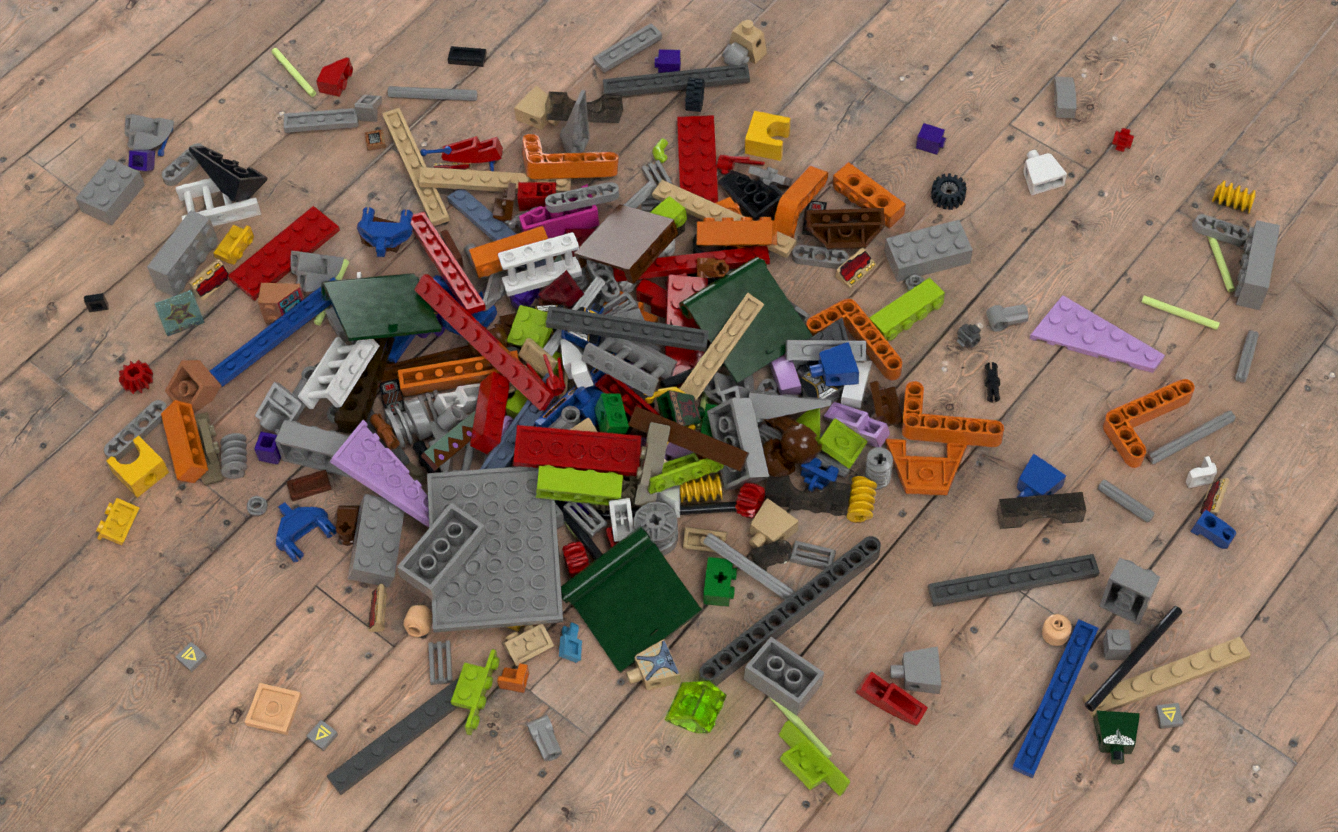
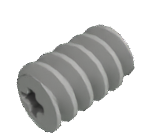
[220,433,247,479]
[865,447,893,489]

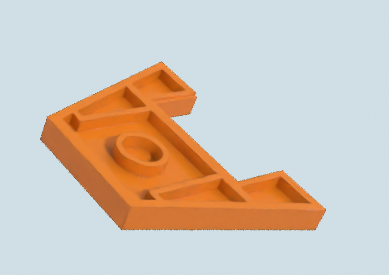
[885,439,967,495]

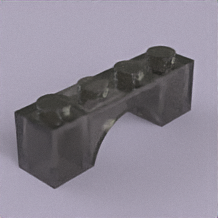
[545,91,623,123]
[765,475,851,516]
[997,492,1086,529]

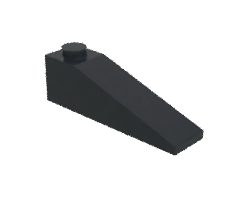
[189,146,267,202]
[718,170,784,221]

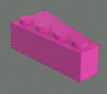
[519,184,600,239]

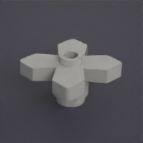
[748,165,793,187]

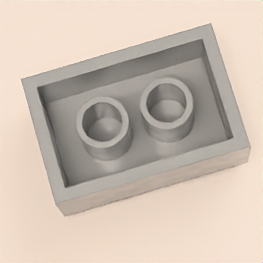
[75,158,145,225]
[1099,558,1160,625]
[744,637,824,716]

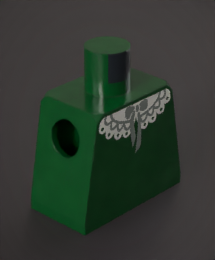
[1094,710,1140,764]

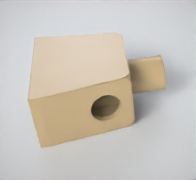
[729,20,767,64]
[514,86,561,129]
[749,498,799,550]

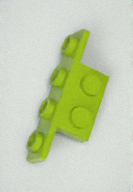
[648,453,724,494]
[451,649,500,735]
[779,720,850,796]

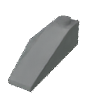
[560,90,590,153]
[749,390,831,422]

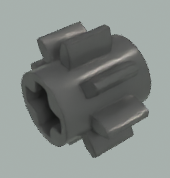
[957,324,981,348]

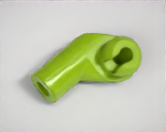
[652,138,668,164]

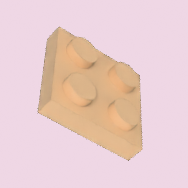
[245,683,302,735]

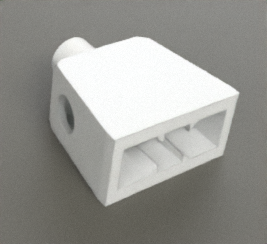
[1023,150,1067,196]

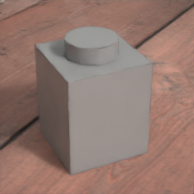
[1103,629,1131,660]

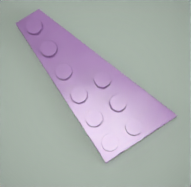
[1030,295,1165,373]
[330,420,429,527]

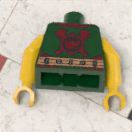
[644,387,705,445]

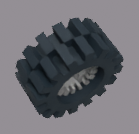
[685,77,705,112]
[931,173,967,210]

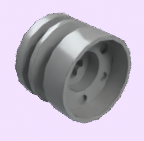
[384,396,433,448]
[633,502,678,555]

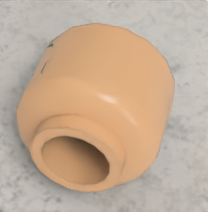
[403,605,433,637]
[1042,614,1072,646]

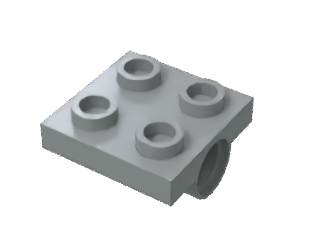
[255,382,306,434]

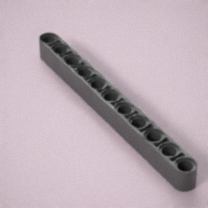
[700,536,881,689]

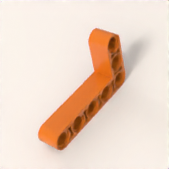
[522,134,619,179]
[774,166,829,239]
[806,299,902,381]
[1103,379,1195,468]
[902,381,1004,447]

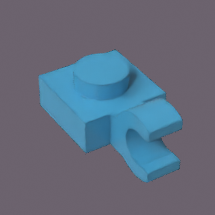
[559,622,582,663]

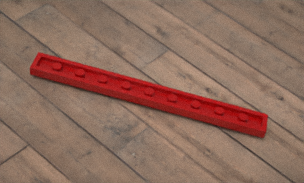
[414,274,555,411]

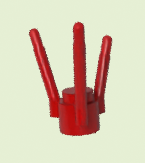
[717,154,765,175]
[526,354,566,396]

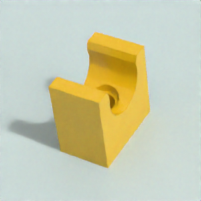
[745,111,791,161]
[106,435,169,498]

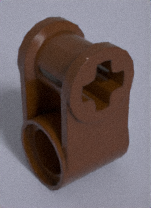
[336,505,360,546]

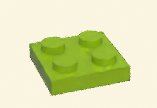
[507,305,553,348]
[818,418,868,469]

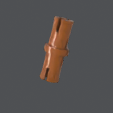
[370,413,400,450]

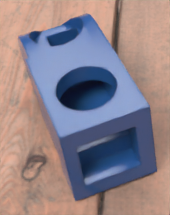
[1190,509,1236,549]

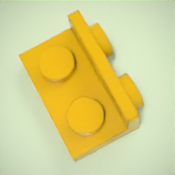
[213,225,254,265]
[96,498,139,546]

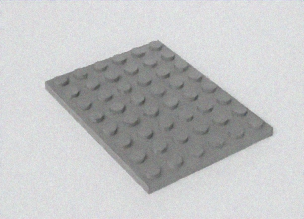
[427,466,563,633]

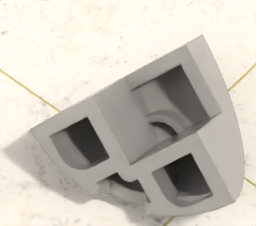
[125,114,174,150]
[291,251,344,292]
[704,373,754,404]

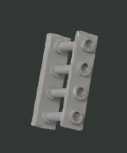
[582,336,677,397]

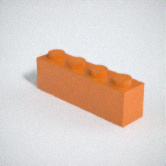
[697,217,777,246]
[469,226,548,278]
[161,400,208,483]

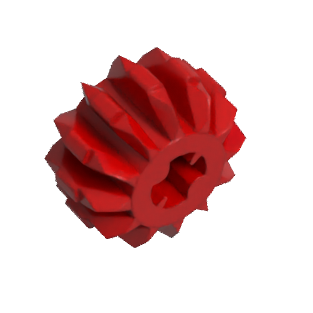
[119,360,153,394]
[735,483,765,518]
[562,541,589,577]

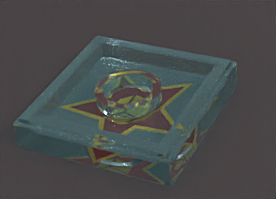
[155,290,205,337]

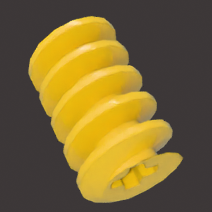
[1212,180,1256,214]
[680,474,723,503]
[847,476,877,523]

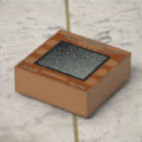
[365,129,386,151]

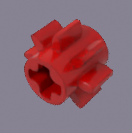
[1112,128,1134,152]

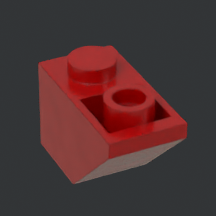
[316,57,353,97]
[517,182,557,211]

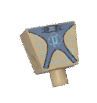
[626,639,681,690]

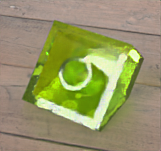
[665,681,727,733]

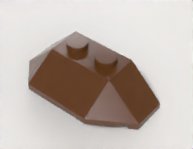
[807,208,885,250]

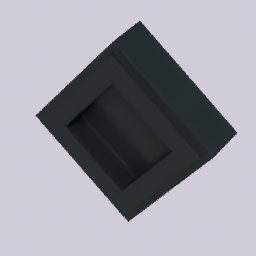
[84,293,109,312]

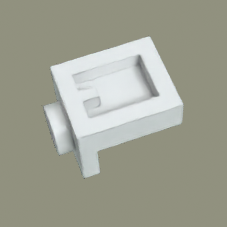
[1186,456,1217,488]

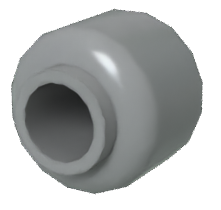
[722,42,750,65]

